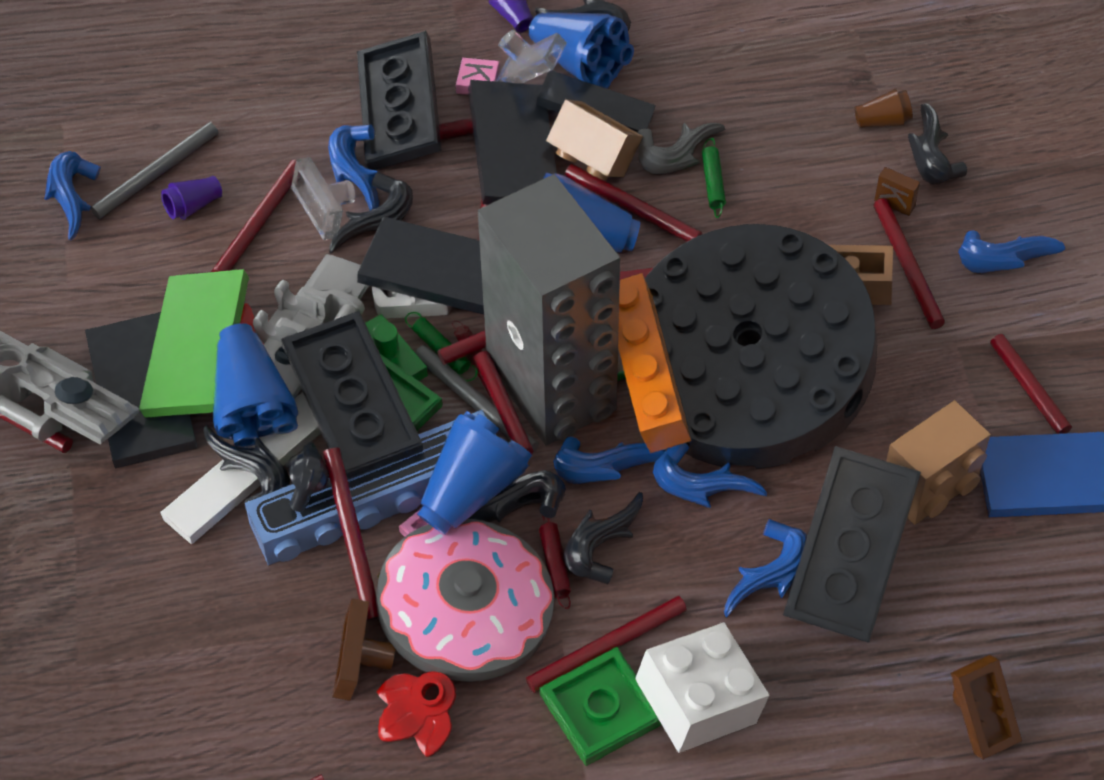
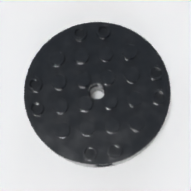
[645,224,878,469]

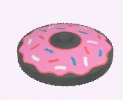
[376,519,554,682]

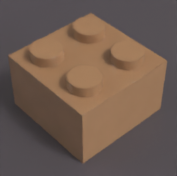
[886,400,991,525]

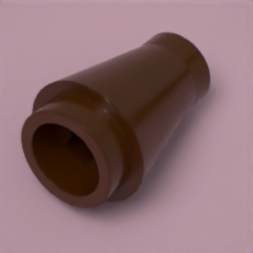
[854,88,913,129]

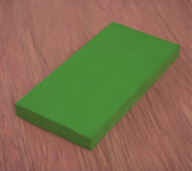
[139,269,249,417]

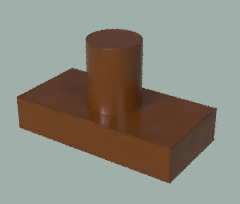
[332,598,395,701]
[950,655,1022,760]

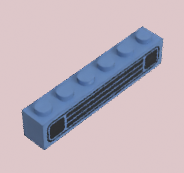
[245,410,487,566]

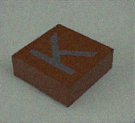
[874,167,920,216]

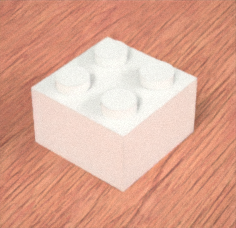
[635,622,769,753]

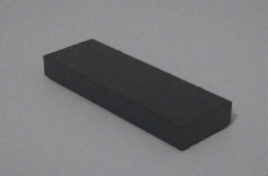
[536,70,656,132]

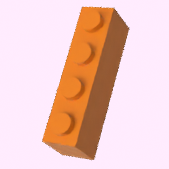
[618,273,691,453]

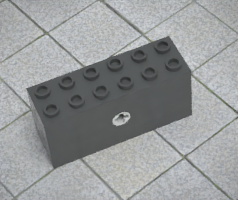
[478,174,620,446]

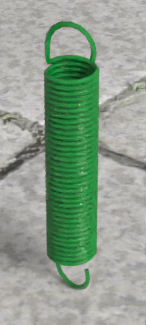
[702,138,726,218]
[405,312,478,382]

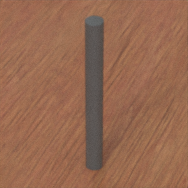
[90,122,218,220]
[415,345,539,453]

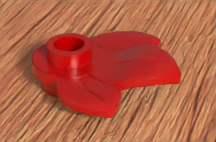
[377,671,456,757]

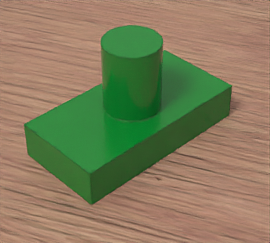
[365,314,428,381]

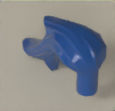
[328,124,379,210]
[44,151,101,241]
[958,230,1066,273]
[553,436,666,484]
[653,443,767,508]
[724,519,808,618]

